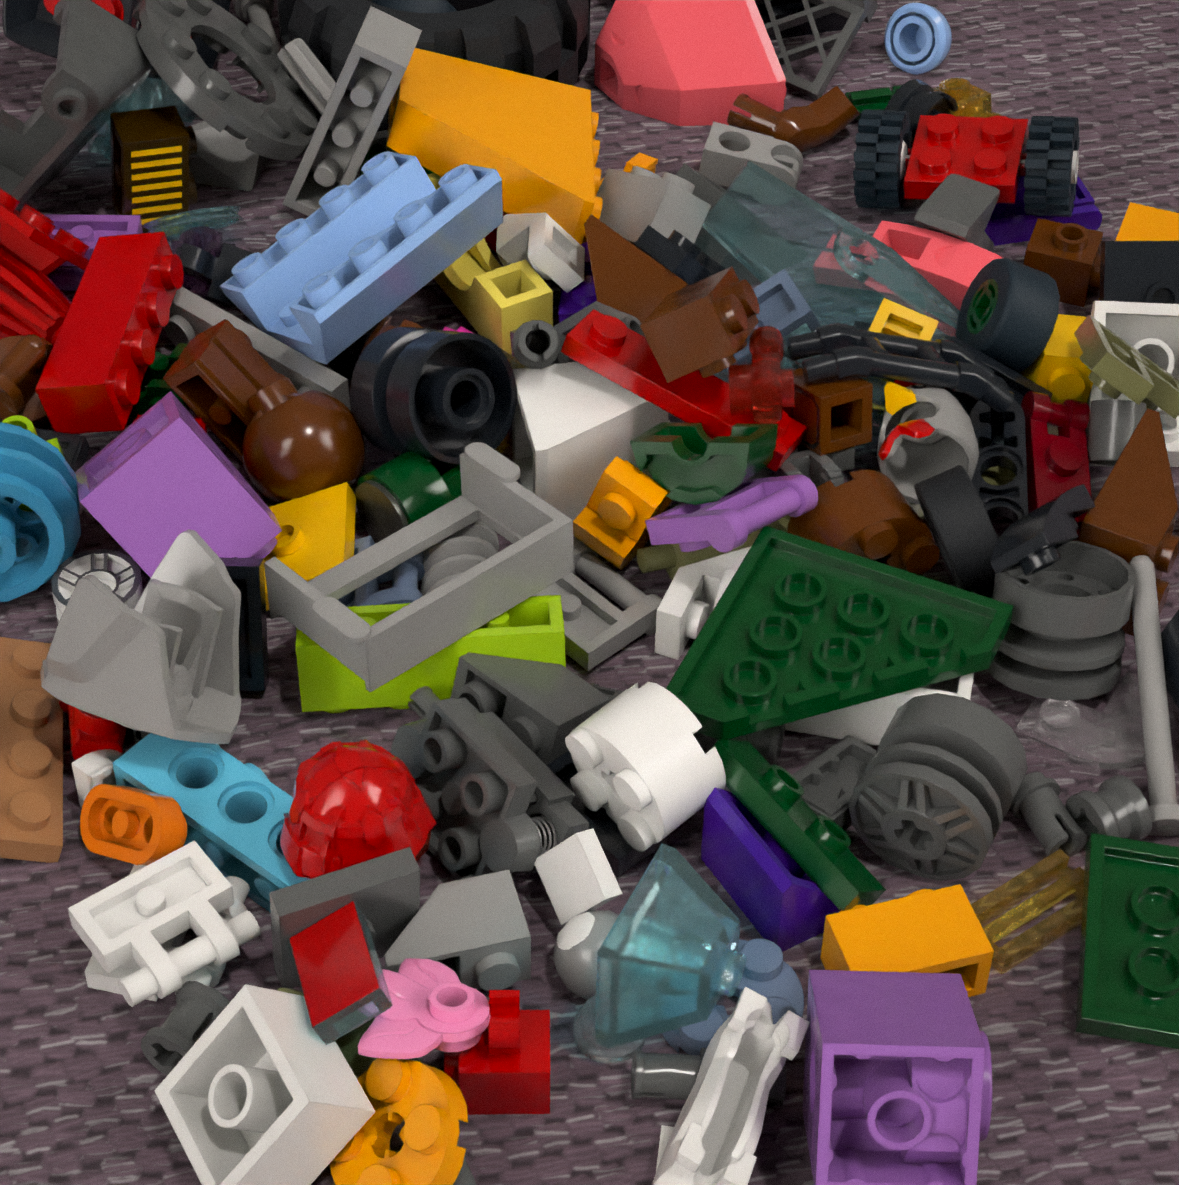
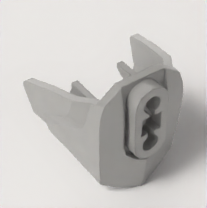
[40,529,241,744]

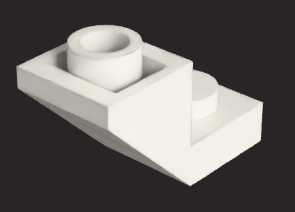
[496,212,585,293]
[655,546,751,660]

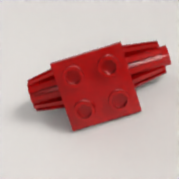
[0,188,90,345]

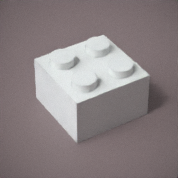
[155,984,376,1185]

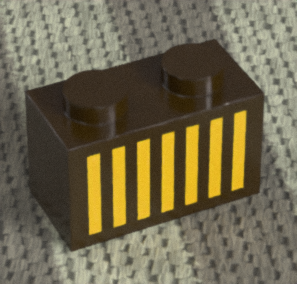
[110,105,197,233]

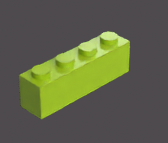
[296,595,566,713]

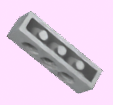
[282,6,422,216]

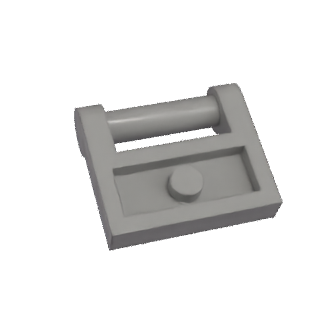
[533,538,662,671]

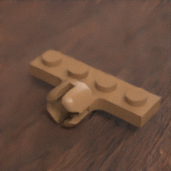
[0,637,63,863]

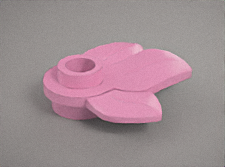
[353,958,490,1059]

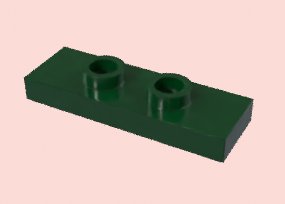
[710,740,886,910]

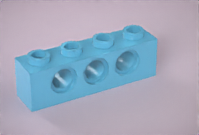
[113,733,310,912]

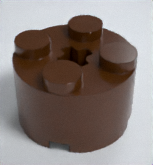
[787,470,940,576]

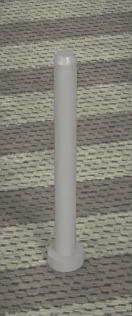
[1129,555,1179,836]

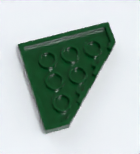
[666,526,1014,740]

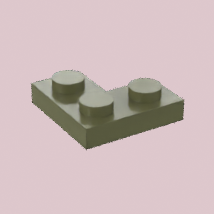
[1074,315,1179,419]

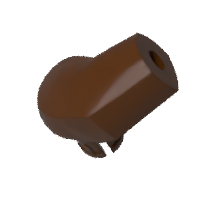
[727,86,860,153]

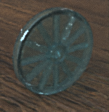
[143,206,244,238]

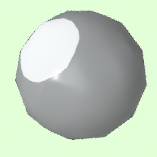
[553,910,645,1001]

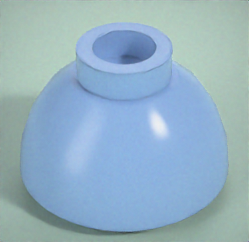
[884,3,952,75]

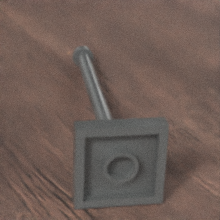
[269,847,477,1185]

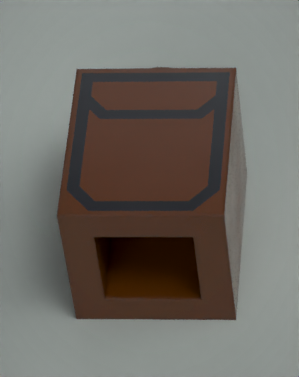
[779,368,873,456]

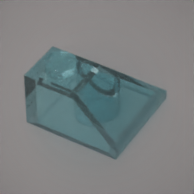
[595,843,747,1048]

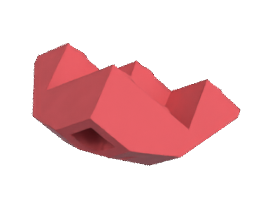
[594,0,786,126]

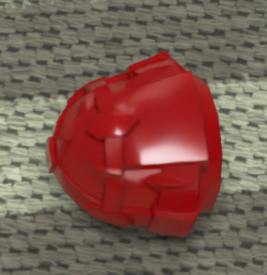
[280,739,436,879]

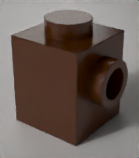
[1023,218,1104,307]

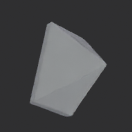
[189,101,268,191]

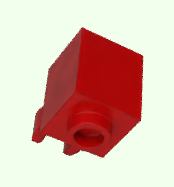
[444,990,550,1115]

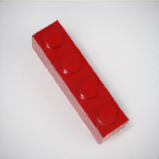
[35,232,184,434]

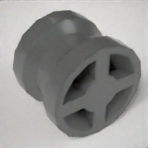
[1065,775,1152,852]

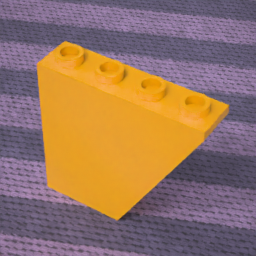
[386,48,603,244]

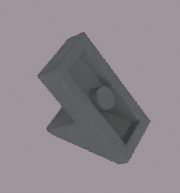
[914,174,1000,252]

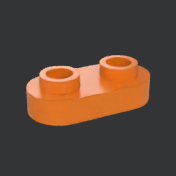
[80,784,187,866]

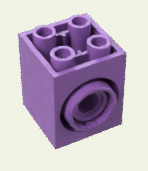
[802,970,992,1185]

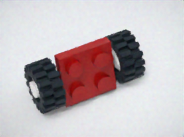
[853,109,1080,217]

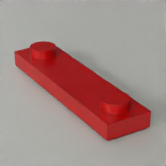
[560,309,807,472]

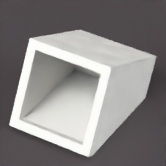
[512,361,671,521]

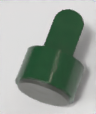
[355,452,462,543]

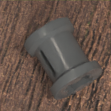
[141,981,230,1075]

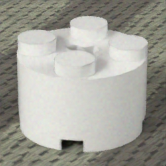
[565,682,726,852]

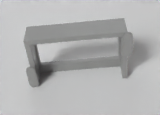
[264,442,574,692]

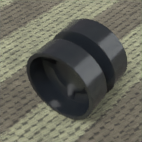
[350,327,517,465]

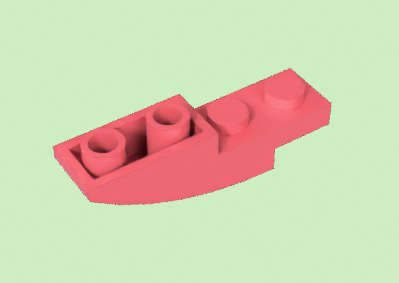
[813,220,1003,320]

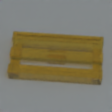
[971,849,1085,975]

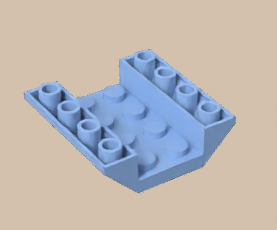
[219,151,503,364]

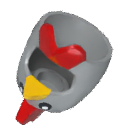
[877,380,979,504]

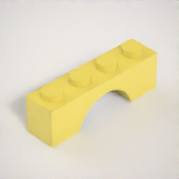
[427,173,553,356]

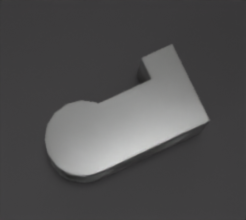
[699,121,803,203]

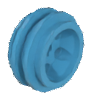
[0,422,81,602]

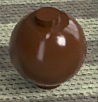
[242,377,365,504]

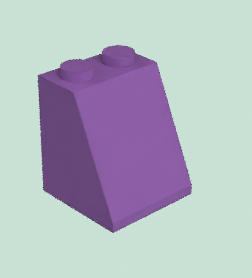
[75,391,282,578]

